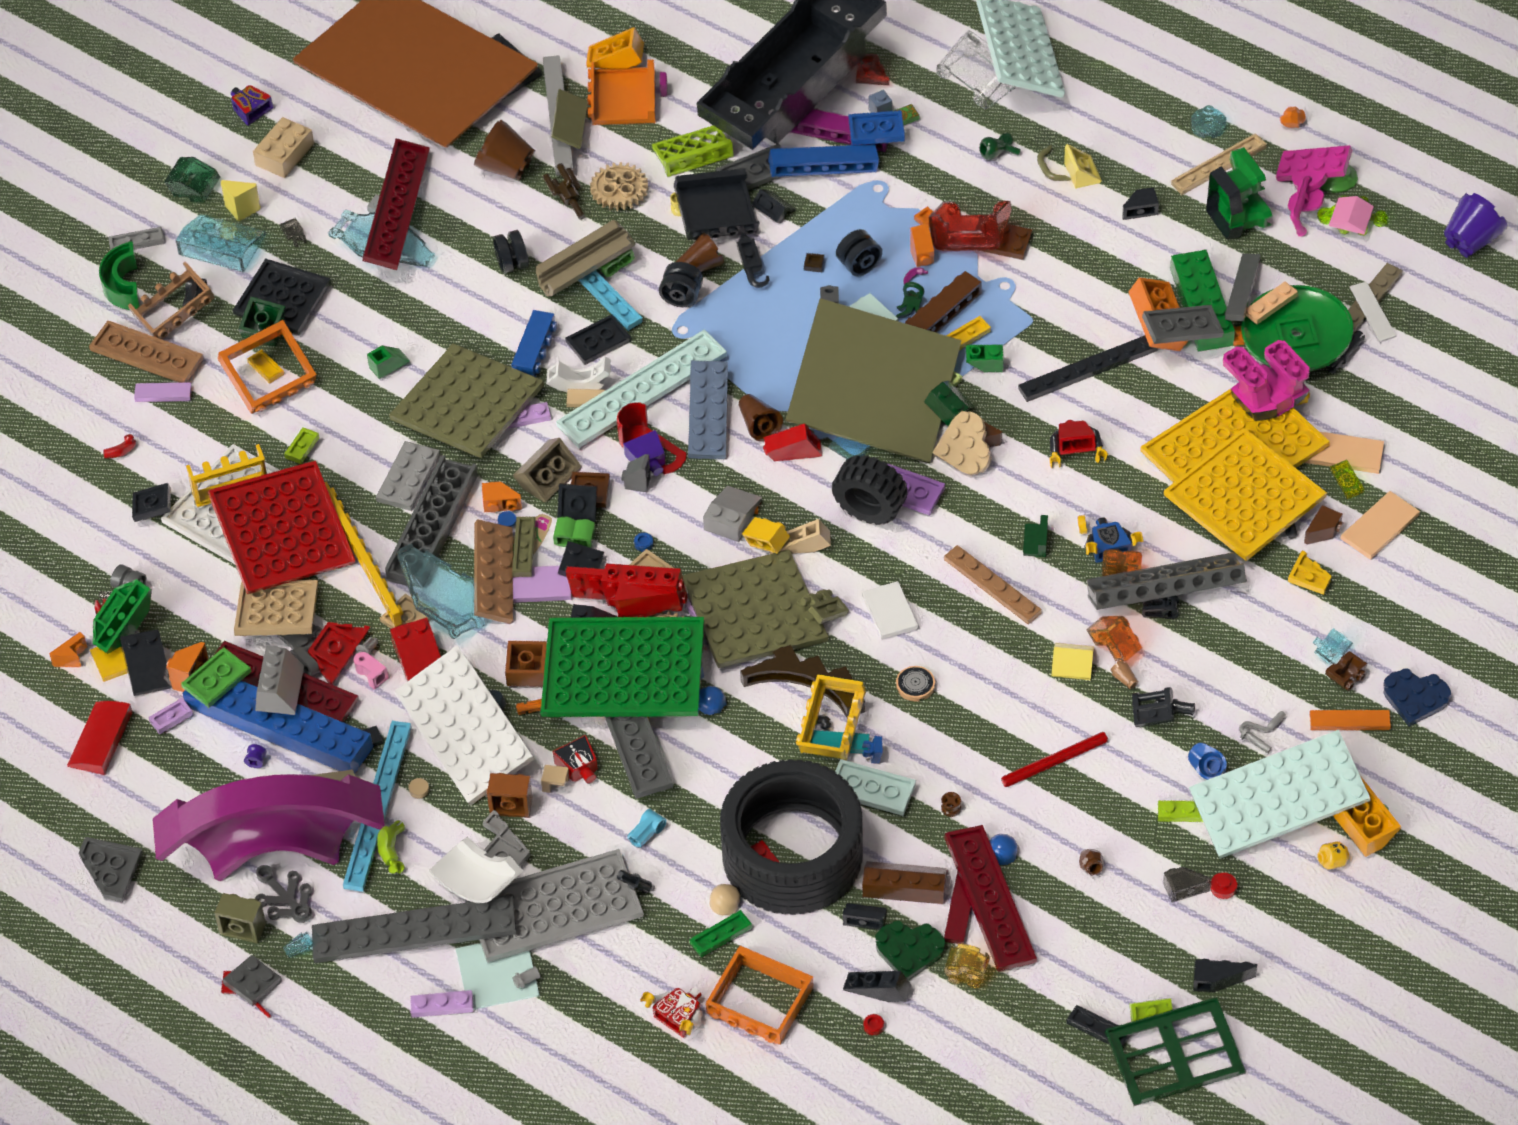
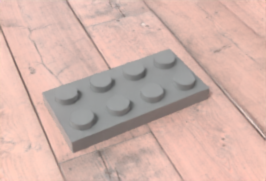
[376,441,440,511]

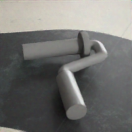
[1239,711,1286,753]

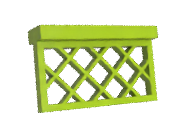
[652,125,734,177]

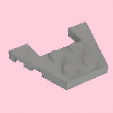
[483,810,530,867]

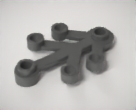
[255,865,312,923]

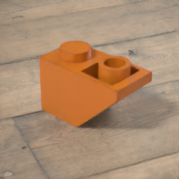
[482,482,522,512]

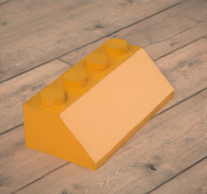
[1333,774,1401,857]

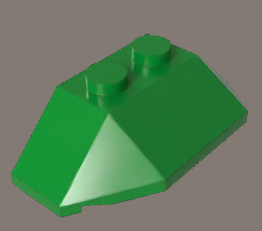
[92,579,152,654]

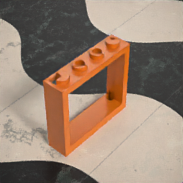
[218,320,317,414]
[706,946,814,1045]

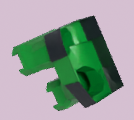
[1206,147,1273,240]

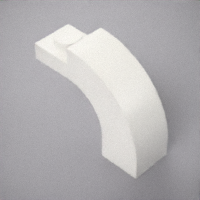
[546,356,611,392]

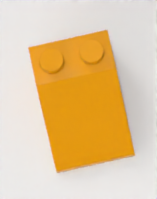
[586,27,644,69]

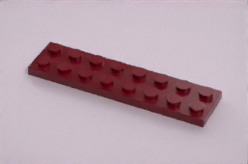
[213,640,359,723]
[944,825,1037,972]

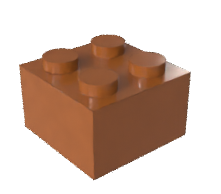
[505,641,547,687]
[487,773,533,818]

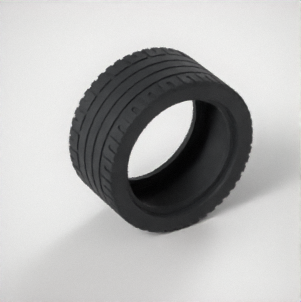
[720,759,863,915]

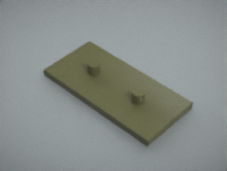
[551,89,588,149]

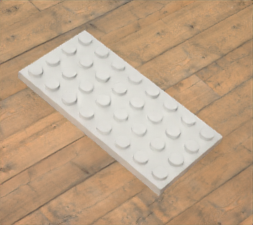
[394,645,535,806]

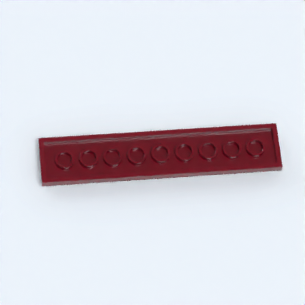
[362,138,430,270]

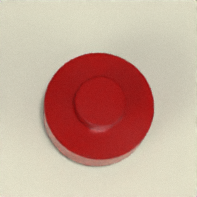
[1210,872,1237,899]

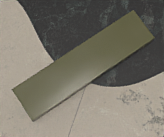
[512,517,536,577]

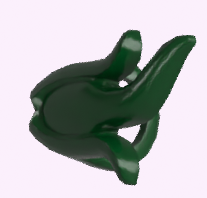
[896,282,925,318]

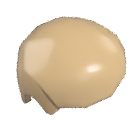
[709,884,740,915]

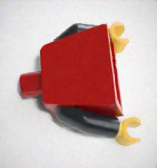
[1049,420,1108,468]

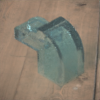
[1312,628,1353,664]

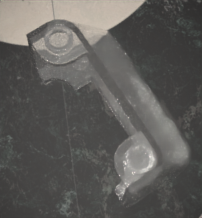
[936,31,1016,110]

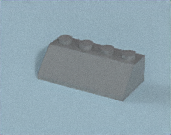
[256,646,304,715]

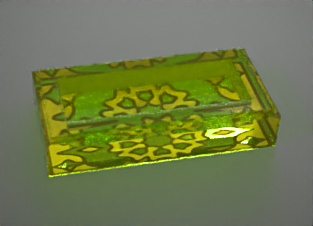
[1330,459,1365,499]

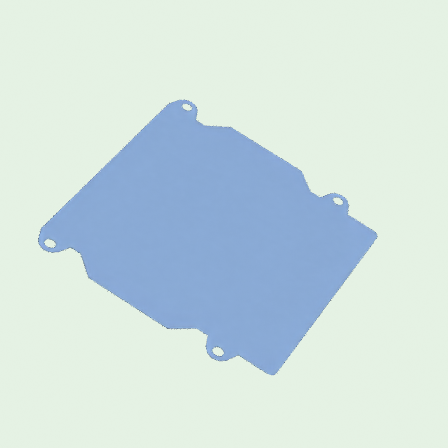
[672,180,1033,456]

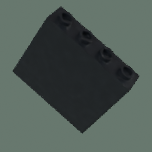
[673,168,760,241]

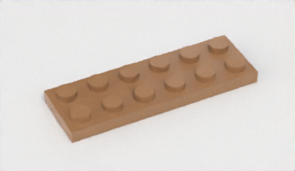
[89,320,204,383]
[474,519,513,624]

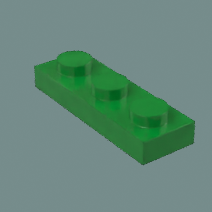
[689,910,752,957]

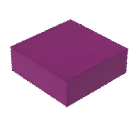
[660,72,668,97]

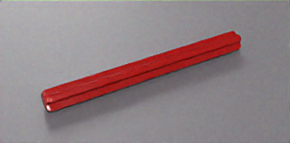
[1001,732,1108,787]

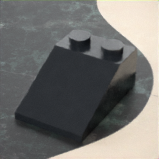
[120,629,172,696]

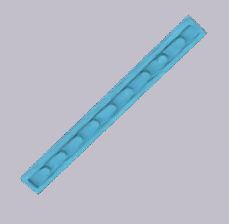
[343,720,412,892]

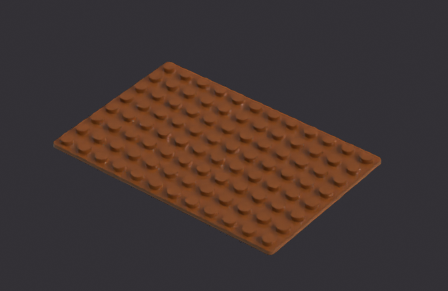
[293,0,538,148]

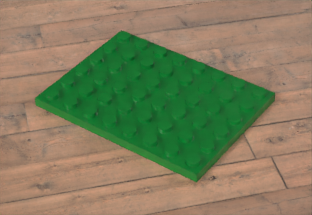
[540,617,705,717]

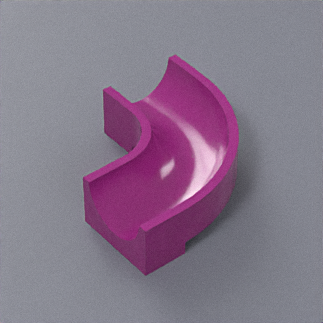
[152,774,385,881]

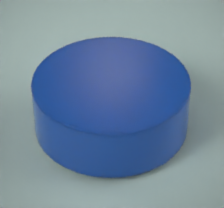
[497,511,516,528]
[634,533,653,552]

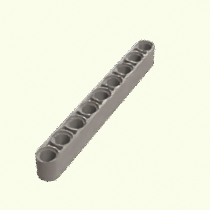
[543,55,574,176]

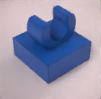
[862,736,883,764]

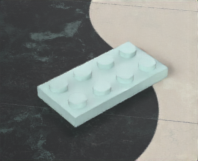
[835,759,916,816]

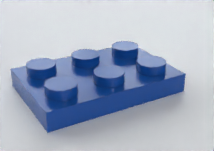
[848,110,905,145]

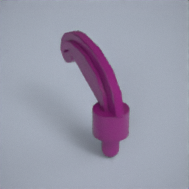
[903,267,928,284]

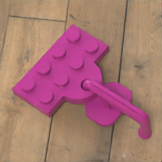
[1276,145,1353,237]

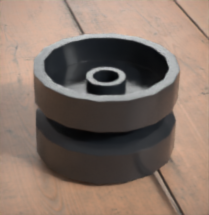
[492,229,529,274]
[836,229,882,276]
[659,262,703,308]

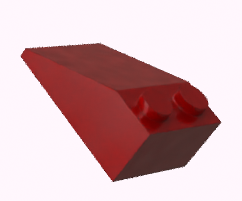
[390,617,441,682]

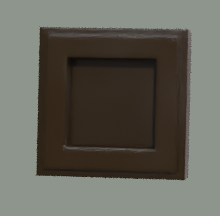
[804,253,824,272]

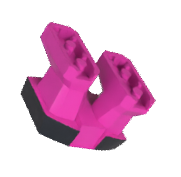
[1223,340,1310,421]

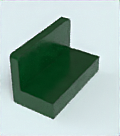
[1023,515,1048,557]

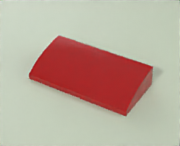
[67,701,133,775]

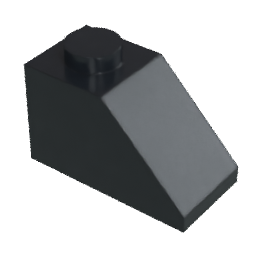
[1122,187,1159,220]

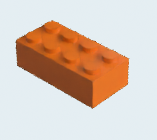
[1129,277,1188,351]

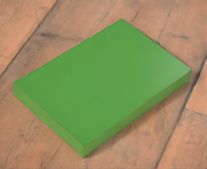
[181,647,252,708]

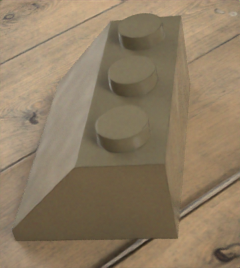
[512,437,581,502]

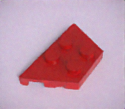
[308,622,370,685]

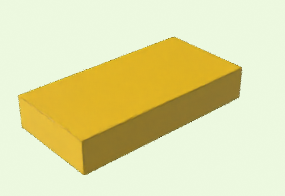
[247,349,284,384]

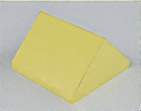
[1064,144,1102,189]
[221,180,261,221]
[1051,643,1094,680]

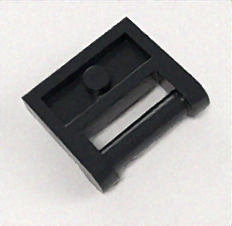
[1132,687,1174,727]

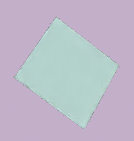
[455,943,539,1010]

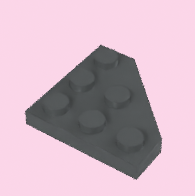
[78,837,143,903]

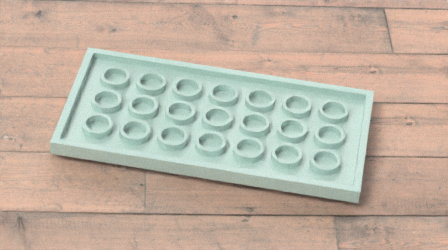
[976,0,1065,98]
[1189,729,1370,859]

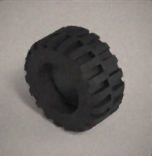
[832,455,908,525]

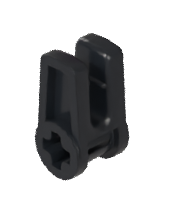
[1142,595,1179,619]

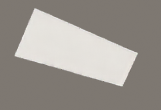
[1350,281,1396,342]

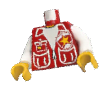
[640,987,702,1038]

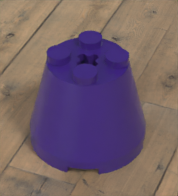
[1444,193,1508,258]

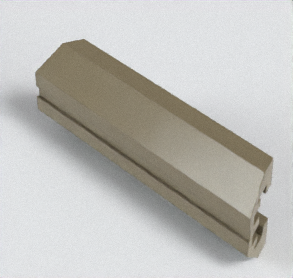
[536,220,636,297]

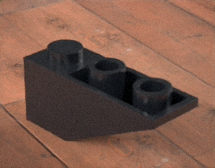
[1193,959,1257,993]
[843,971,912,1002]

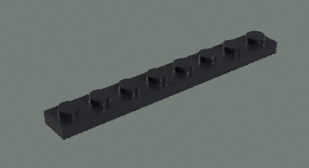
[1018,335,1158,402]

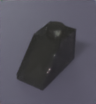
[1163,867,1211,902]

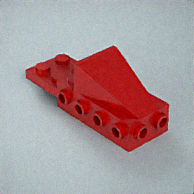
[566,563,688,617]

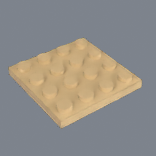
[234,580,318,636]

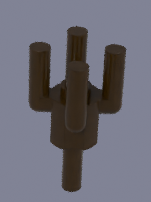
[543,163,585,220]

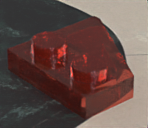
[856,53,890,86]

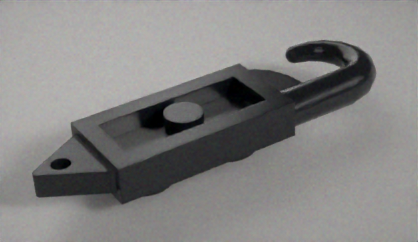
[736,233,770,288]

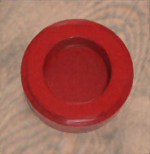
[863,1014,884,1036]

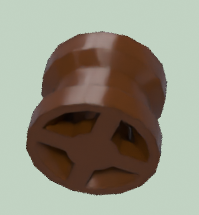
[941,792,961,817]

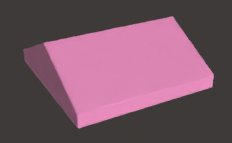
[1329,196,1374,234]

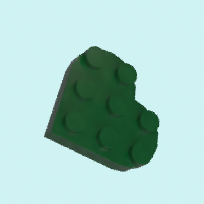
[875,921,945,981]

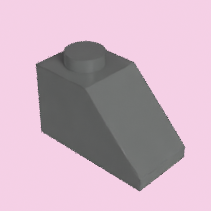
[621,454,651,493]

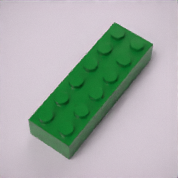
[1170,249,1235,352]

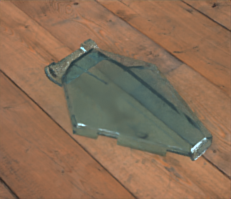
[328,210,435,267]
[397,544,485,639]

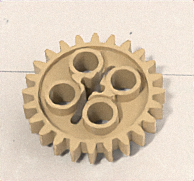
[590,162,648,211]

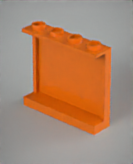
[588,59,655,125]

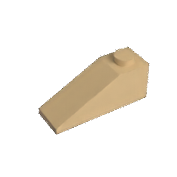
[770,519,831,554]

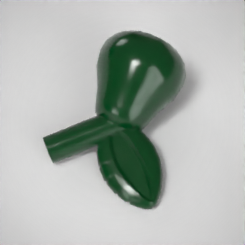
[979,133,1021,160]

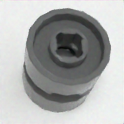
[110,564,147,588]

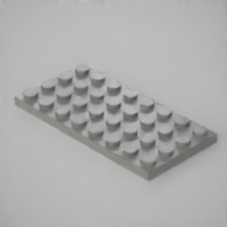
[466,849,643,963]

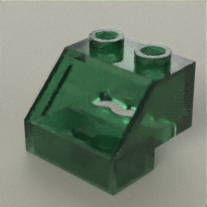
[164,157,220,202]

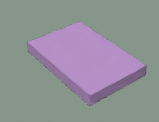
[513,566,571,603]

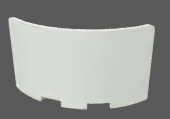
[429,836,523,903]

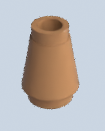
[1110,660,1139,689]

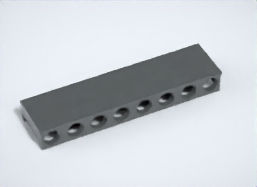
[385,455,478,590]
[1087,552,1247,610]

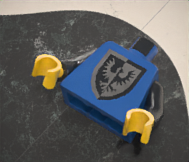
[1084,517,1144,563]

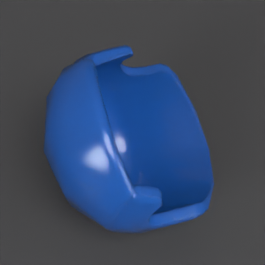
[699,686,727,715]
[990,834,1018,865]

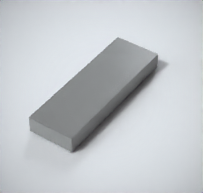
[108,227,165,250]

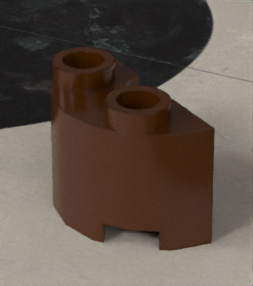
[1325,651,1368,691]

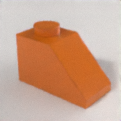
[910,223,934,267]

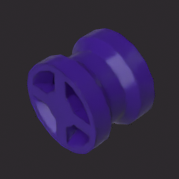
[244,744,267,768]

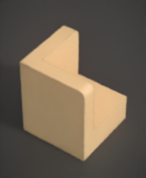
[541,765,569,793]

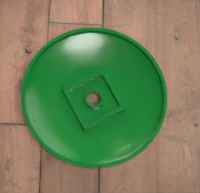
[1241,285,1353,371]

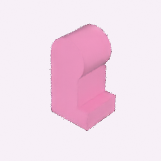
[353,652,389,690]

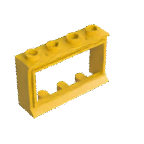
[186,444,267,508]
[796,674,866,761]

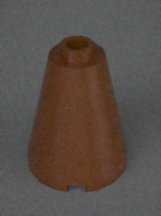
[676,233,725,273]
[738,394,783,442]

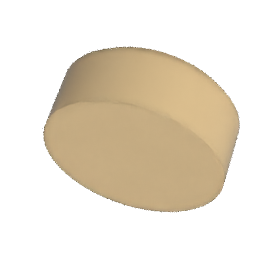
[409,778,429,799]

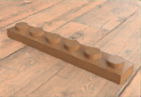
[944,545,1042,625]

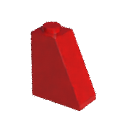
[763,423,822,461]

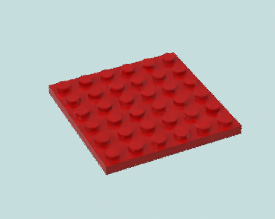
[208,460,355,594]

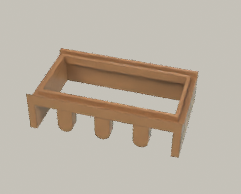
[128,261,215,339]

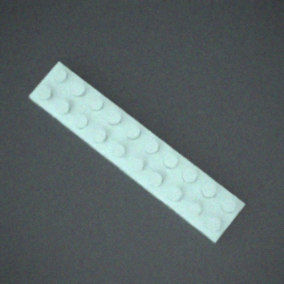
[556,330,727,448]

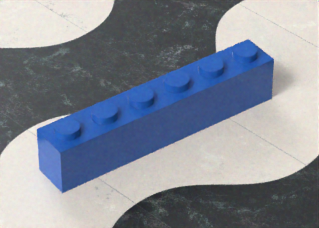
[768,144,879,177]

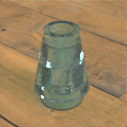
[283,932,314,958]

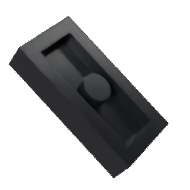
[752,189,796,223]
[843,903,887,930]

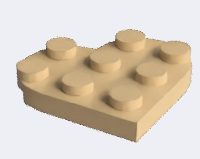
[933,411,992,475]

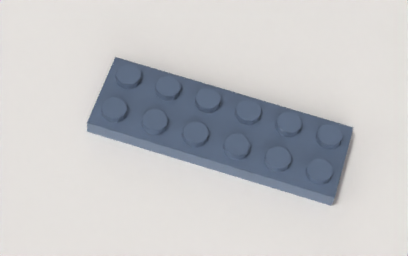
[688,360,728,459]

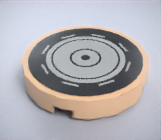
[896,666,935,702]

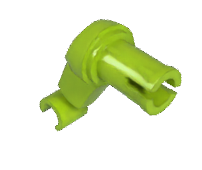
[377,820,405,874]

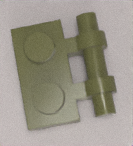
[800,589,849,624]

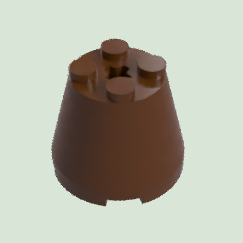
[474,120,536,181]

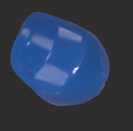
[1188,743,1227,780]

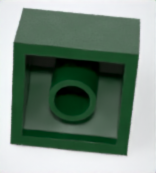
[238,297,286,347]
[924,381,975,426]

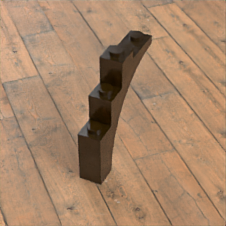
[740,645,865,718]

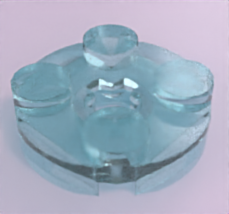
[1191,105,1227,138]

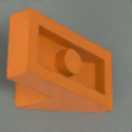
[49,632,88,667]

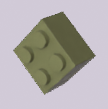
[214,893,266,944]

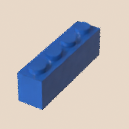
[511,310,557,377]

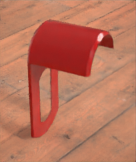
[617,402,686,475]

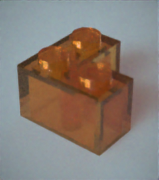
[1086,616,1142,661]

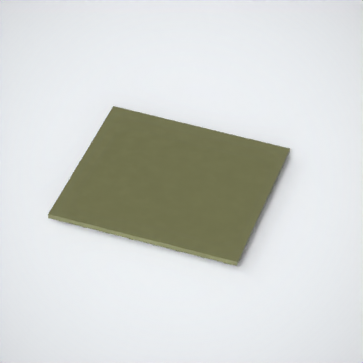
[785,298,962,464]

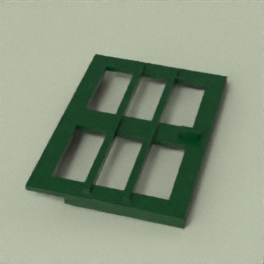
[1105,997,1246,1107]

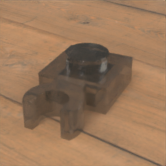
[279,217,307,247]

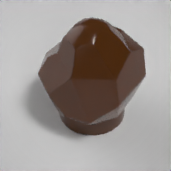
[1079,849,1104,875]

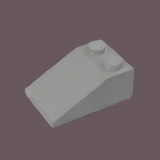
[703,486,762,542]

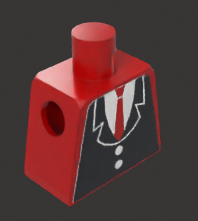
[553,735,598,784]

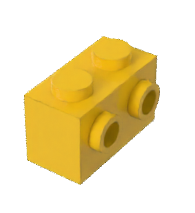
[742,517,790,553]

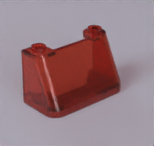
[928,201,1012,251]

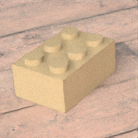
[253,117,314,178]

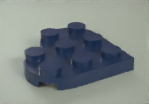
[1383,668,1451,727]

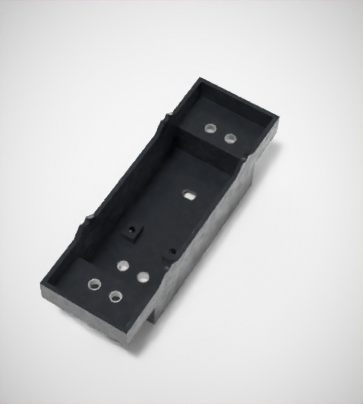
[696,0,887,150]

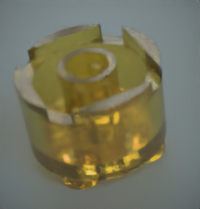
[944,944,990,988]

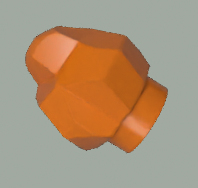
[1280,106,1306,128]

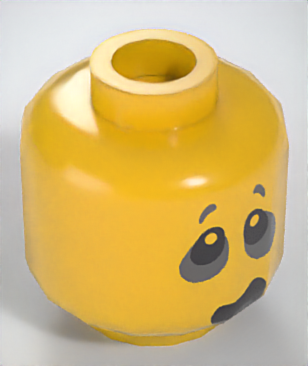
[1317,841,1349,869]

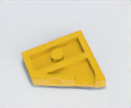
[1288,550,1331,595]

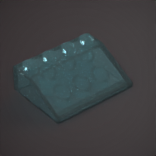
[176,214,266,272]

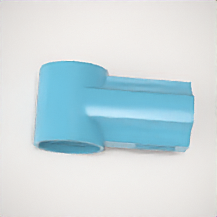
[627,809,667,848]

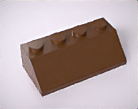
[862,861,947,904]

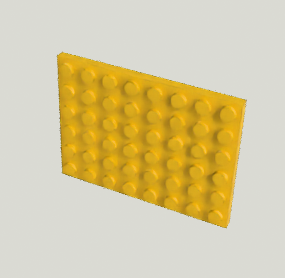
[1140,389,1330,483]

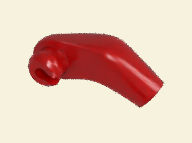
[103,434,136,459]

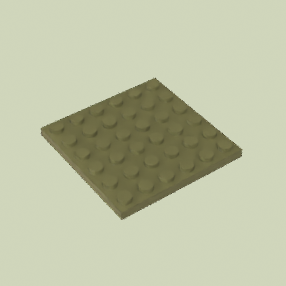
[389,343,544,458]
[682,550,828,668]

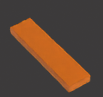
[1309,710,1391,730]

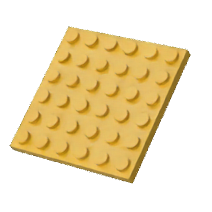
[1164,428,1327,561]

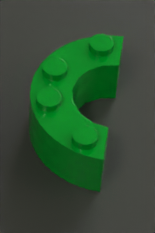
[99,241,140,311]

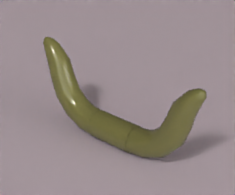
[1037,145,1071,181]

